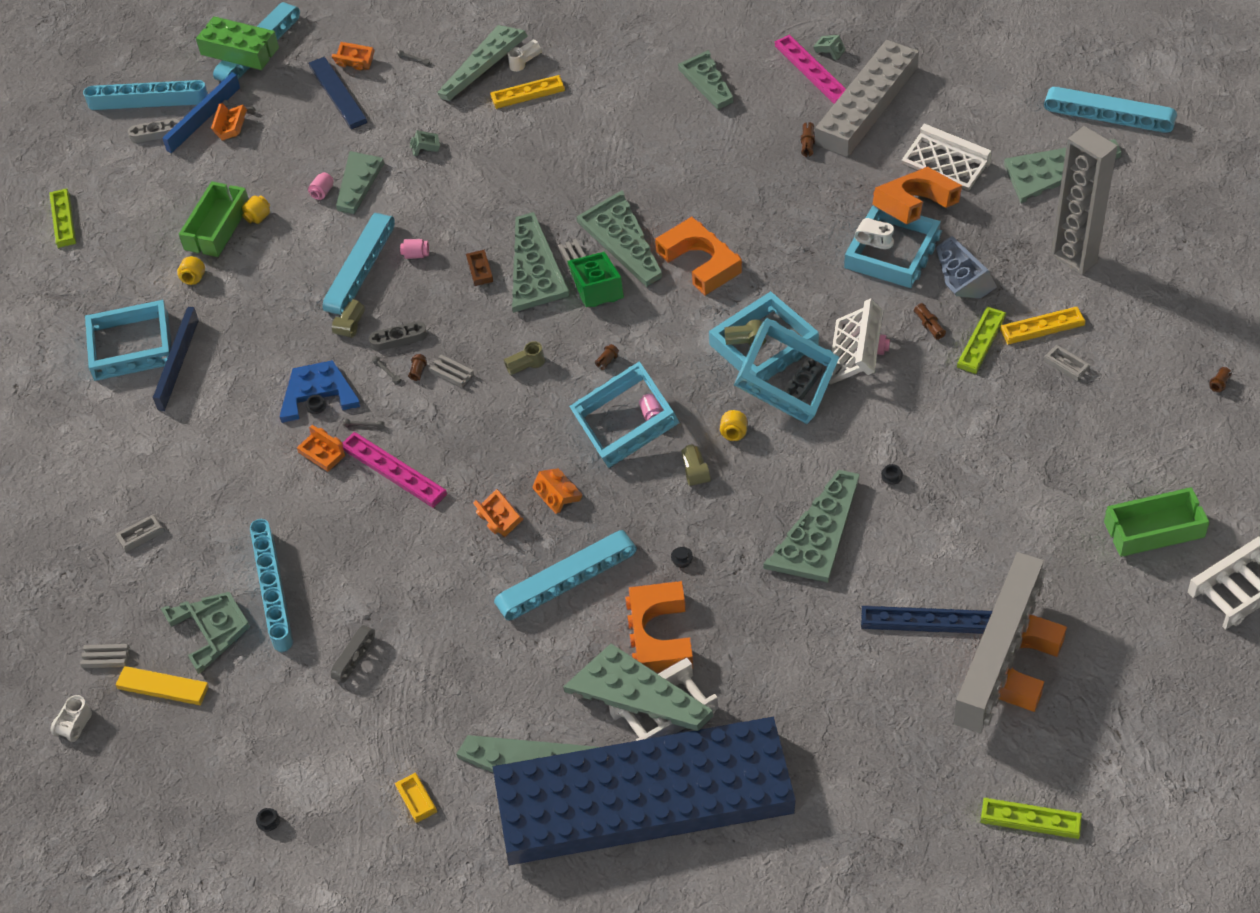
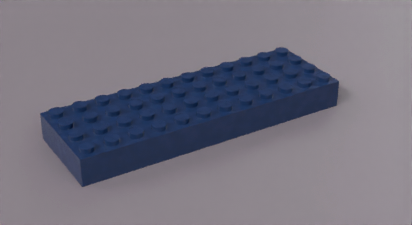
[492,716,796,866]

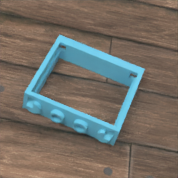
[844,205,942,288]
[709,291,819,381]
[85,300,172,381]
[734,318,839,424]
[569,361,680,468]

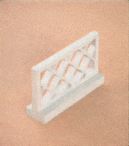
[902,124,991,191]
[829,299,883,385]

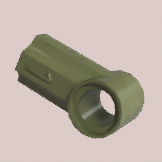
[332,300,365,338]
[724,320,766,346]
[503,341,545,375]
[681,444,711,486]

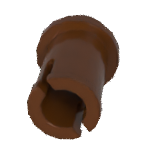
[595,344,619,370]
[408,354,427,381]
[1209,367,1232,392]

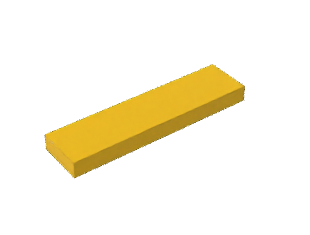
[490,75,565,109]
[1000,306,1085,345]
[116,666,209,706]

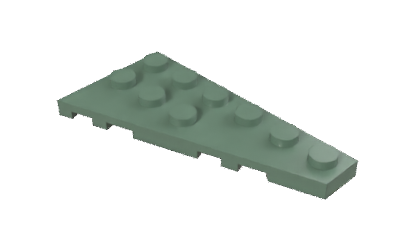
[437,25,528,101]
[1004,139,1121,204]
[576,190,662,287]
[512,212,569,313]
[763,470,860,583]
[563,644,714,731]
[457,735,598,773]

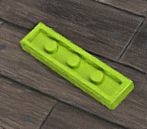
[49,188,76,248]
[957,307,1006,374]
[980,798,1082,839]

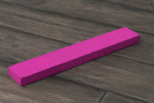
[775,34,846,104]
[342,432,447,508]

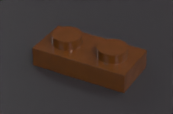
[466,249,494,286]

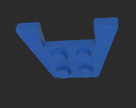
[280,360,360,423]

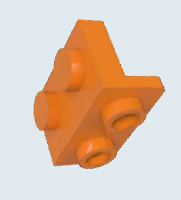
[332,42,375,70]
[211,103,247,141]
[297,425,345,472]
[533,468,583,514]
[473,489,523,537]

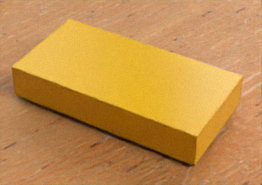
[395,772,437,823]

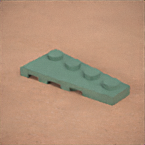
[678,50,733,110]
[336,151,384,214]

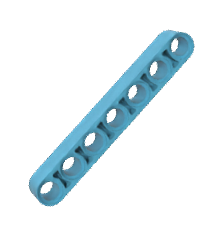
[213,2,300,82]
[83,80,208,110]
[1044,87,1177,133]
[322,213,395,315]
[250,519,293,652]
[494,530,637,621]

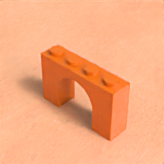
[872,167,962,224]
[655,217,742,296]
[625,581,694,673]
[999,614,1067,712]

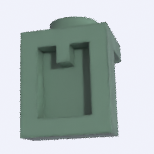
[813,35,845,60]
[410,130,440,156]

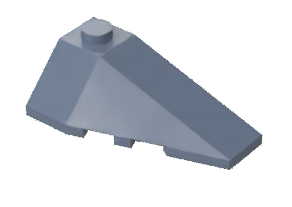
[936,236,997,299]

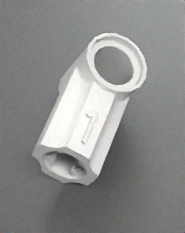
[508,40,542,72]

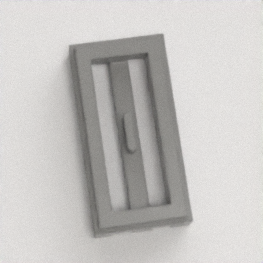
[558,239,586,267]
[1043,345,1091,382]
[429,355,474,388]
[115,514,164,552]
[80,644,130,668]

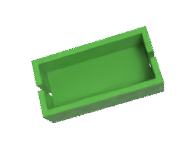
[196,16,279,70]
[179,181,249,257]
[1104,487,1209,557]

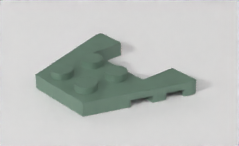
[161,592,250,674]

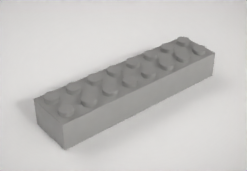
[815,40,919,157]
[1051,126,1117,275]
[954,552,1046,734]

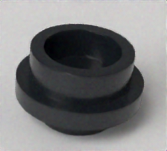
[305,395,326,414]
[881,464,903,485]
[671,547,693,568]
[256,808,280,832]

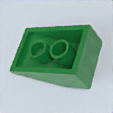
[567,251,624,308]

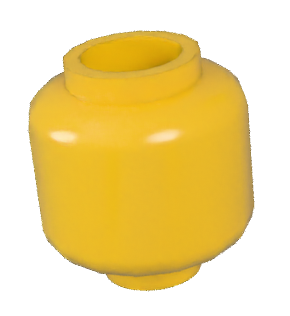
[242,196,270,224]
[177,256,205,285]
[720,410,748,441]

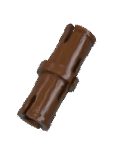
[800,122,815,157]
[914,303,946,340]

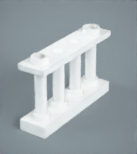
[1187,536,1260,630]
[609,658,718,741]

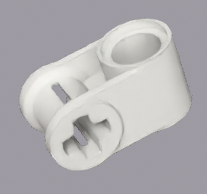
[854,218,894,249]
[51,695,92,742]

